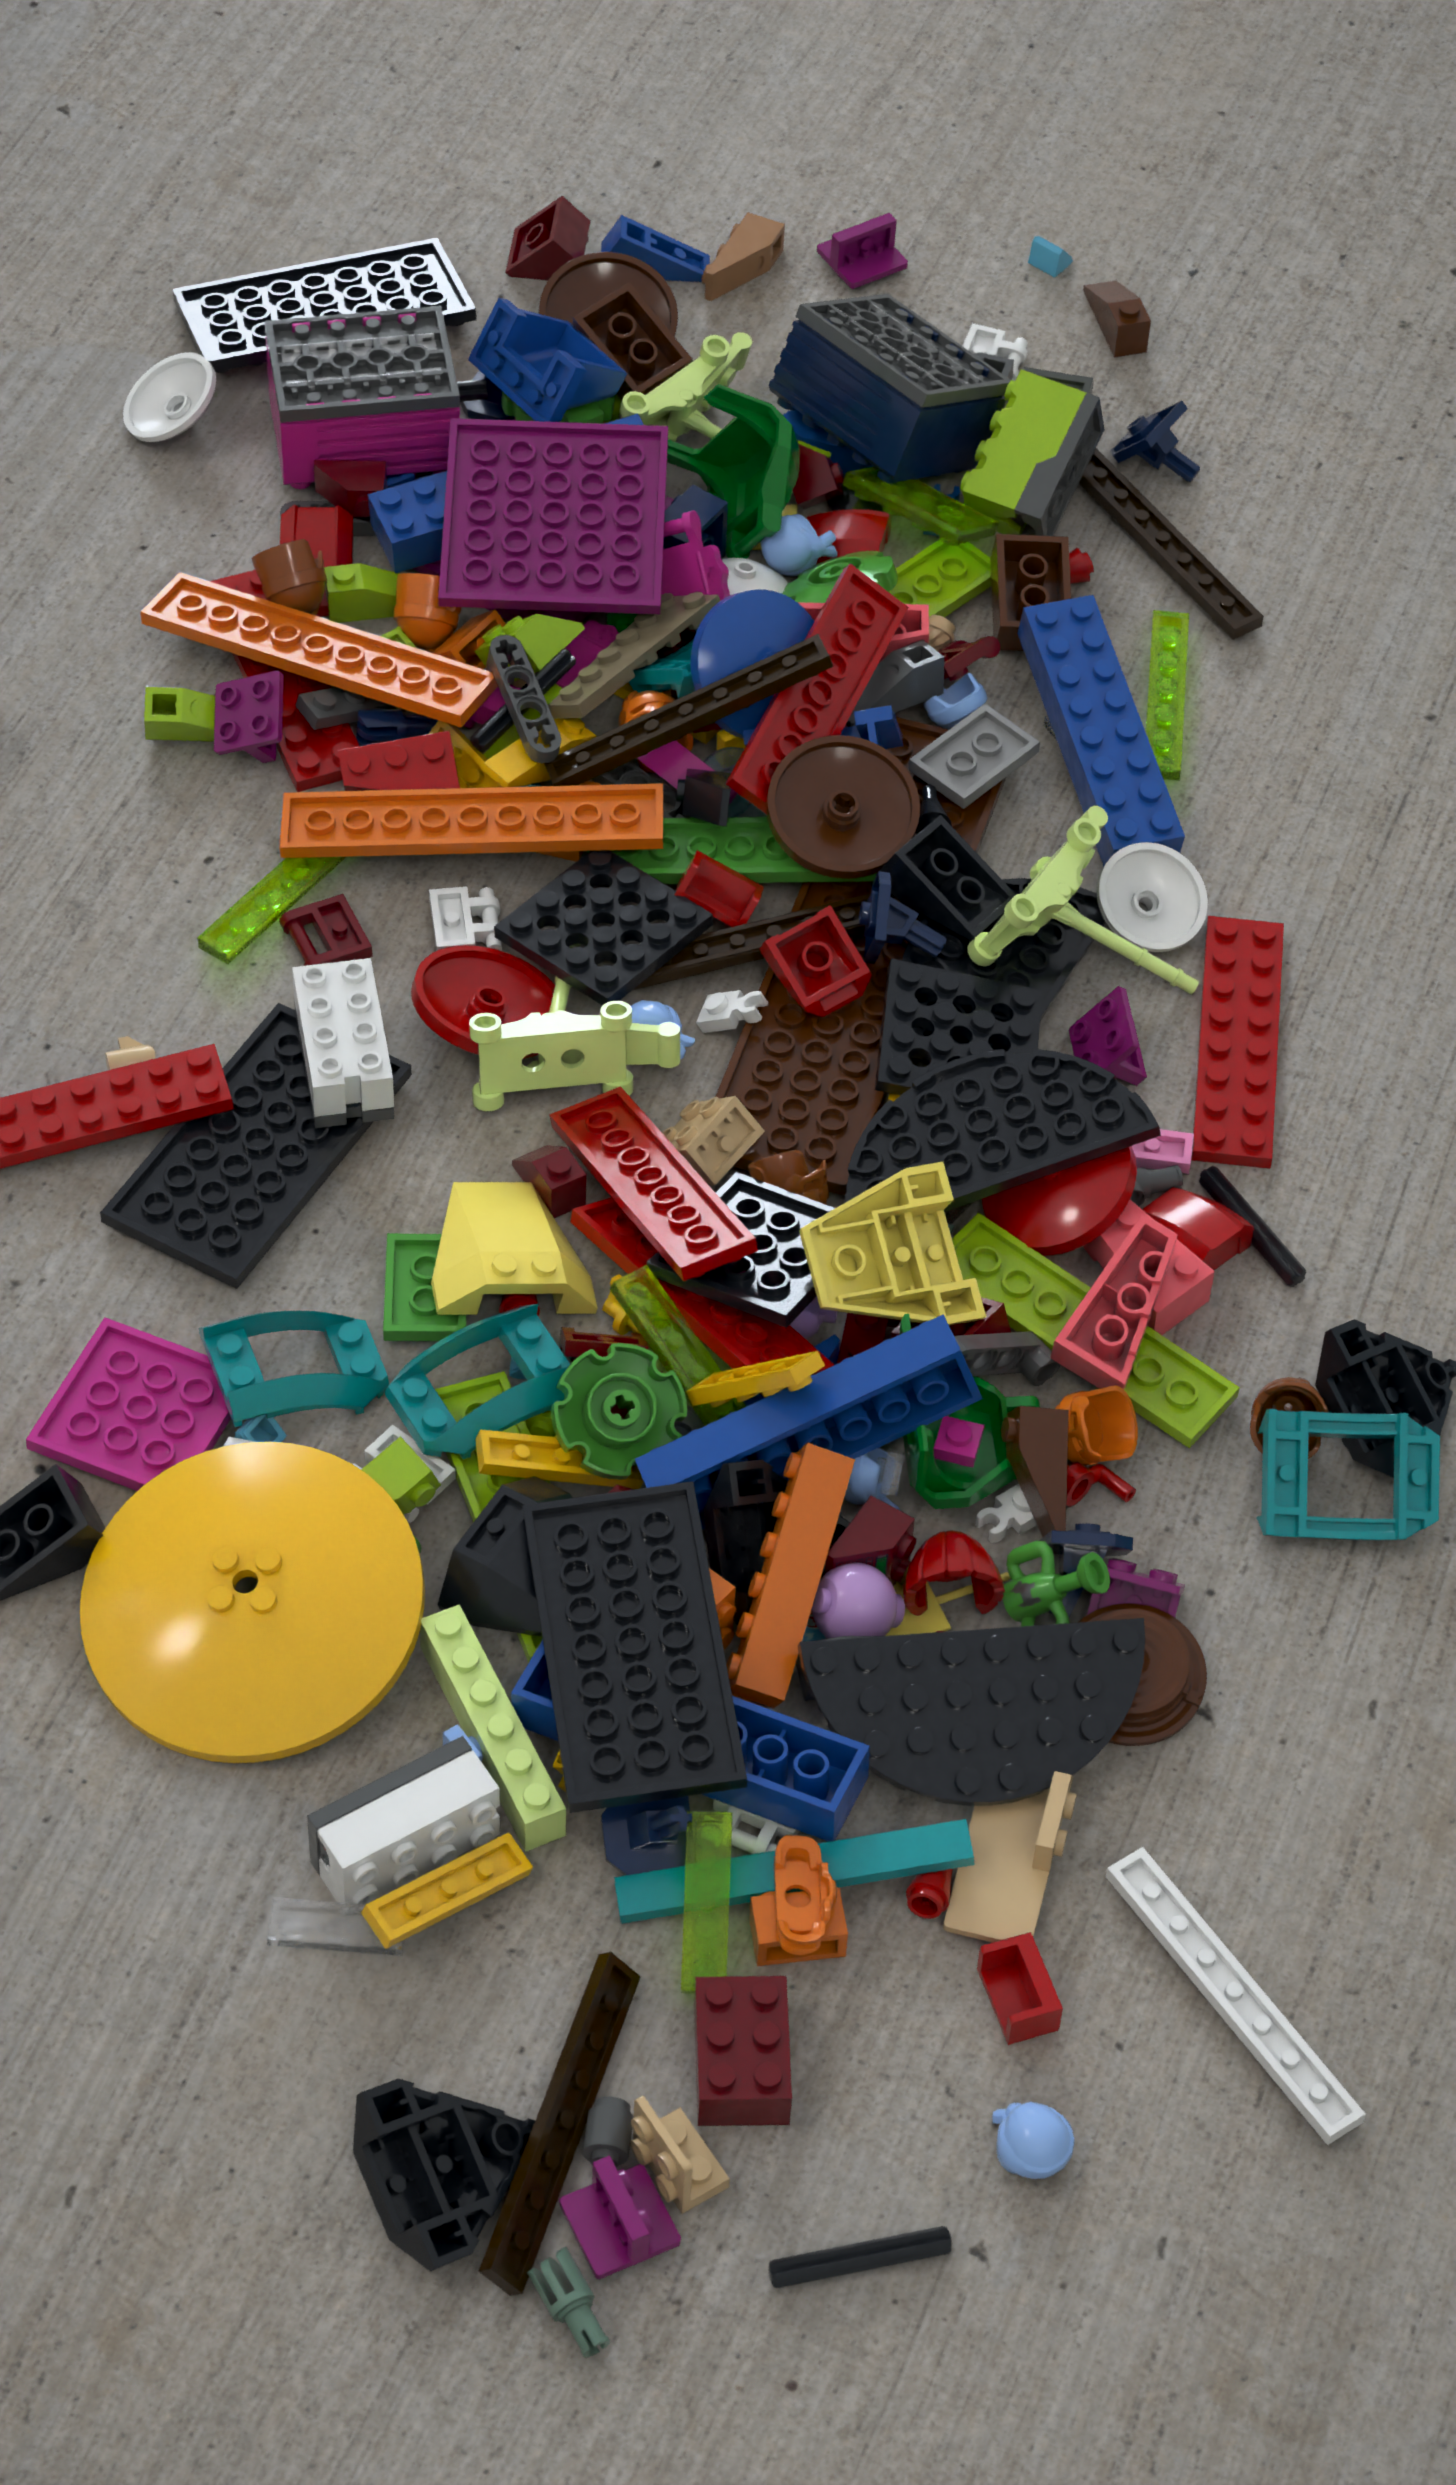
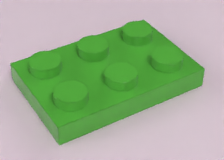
[383,1233,467,1341]

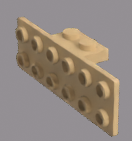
[943,1771,1077,1943]

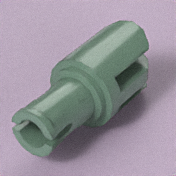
[527,2247,611,2358]

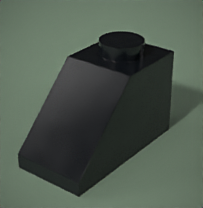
[676,768,731,827]

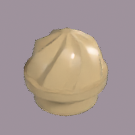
[928,615,955,651]

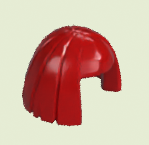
[903,1530,1005,1616]

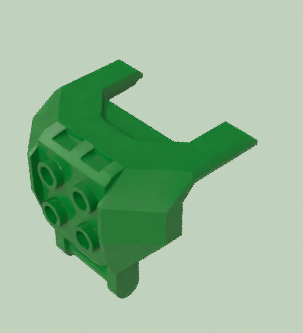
[667,384,800,559]
[899,1314,1040,1509]

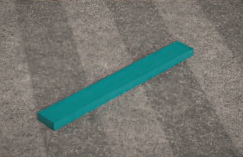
[614,1819,975,1924]

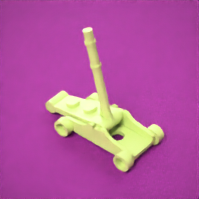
[620,332,752,442]
[968,806,1199,994]
[469,944,680,1111]

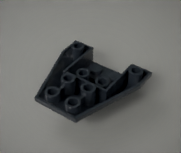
[438,1476,573,1637]

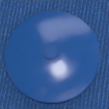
[691,589,815,739]

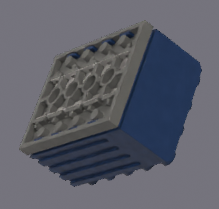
[768,294,1011,484]

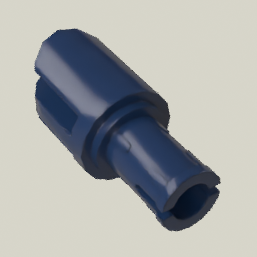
[356,708,438,746]

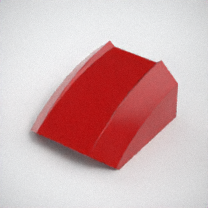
[280,505,354,567]
[805,509,892,564]
[759,905,872,1017]
[1142,1187,1254,1270]

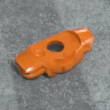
[774,1835,837,1955]

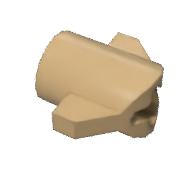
[105,1036,155,1070]

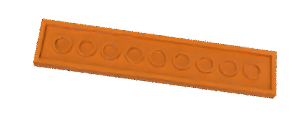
[140,572,498,728]
[279,783,664,858]

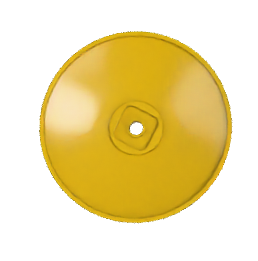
[80,1442,425,1763]

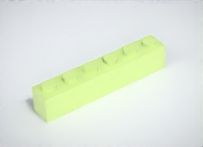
[420,1604,566,1852]

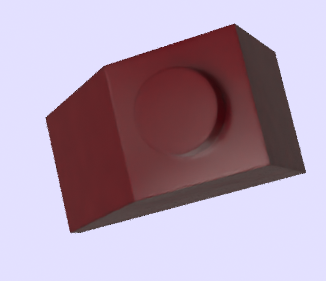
[793,444,845,509]
[314,460,388,517]
[512,1145,587,1218]

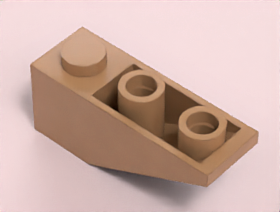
[702,212,785,301]

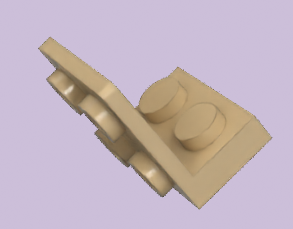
[662,1096,765,1186]
[630,2096,730,2214]

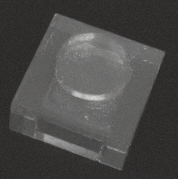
[877,1449,904,1496]

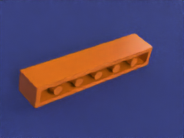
[726,1442,855,1708]

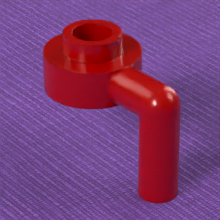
[1066,1463,1136,1507]

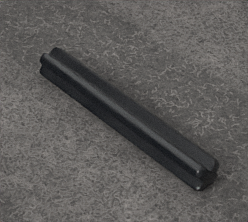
[470,649,576,753]
[1199,1166,1306,1287]
[768,2226,952,2288]

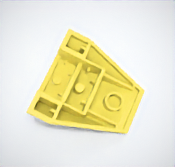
[799,1162,986,1326]
[431,1182,598,1315]

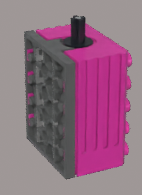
[265,306,488,489]

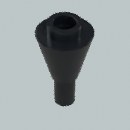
[915,785,952,835]

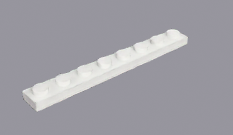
[1106,1847,1366,2145]

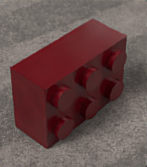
[694,1976,792,2126]

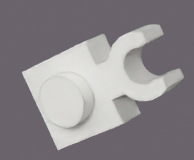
[696,990,768,1033]
[975,1484,1037,1543]

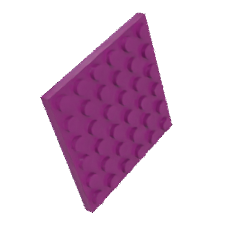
[438,418,668,614]

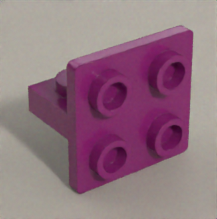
[817,213,908,289]
[214,671,284,763]
[1069,986,1147,1086]
[1087,1558,1185,1618]
[559,2155,681,2279]

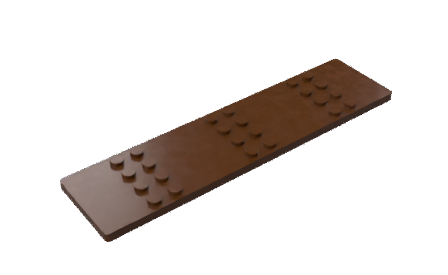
[715,717,1006,1195]

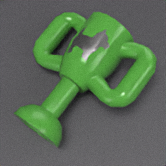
[1002,1540,1110,1626]

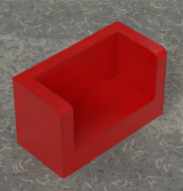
[674,850,764,927]
[977,1932,1063,2045]

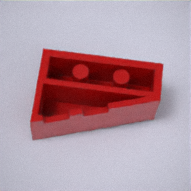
[338,730,460,791]

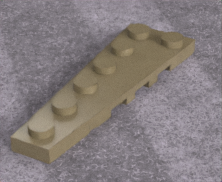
[548,592,720,719]

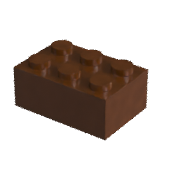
[572,282,693,401]
[990,534,1071,651]

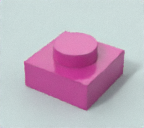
[934,1416,984,1468]

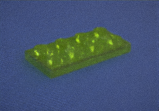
[843,466,999,546]

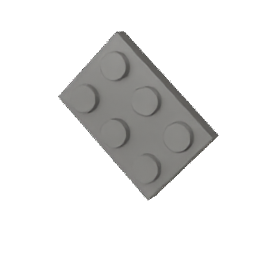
[908,703,1040,809]

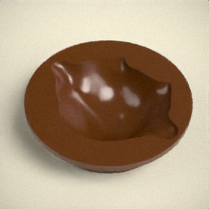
[1077,1603,1207,1746]

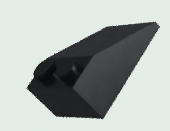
[875,815,1016,941]
[0,1464,105,1601]

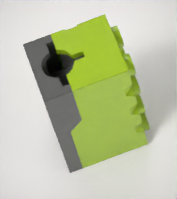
[960,369,1104,536]

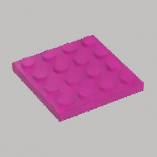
[26,1317,231,1491]

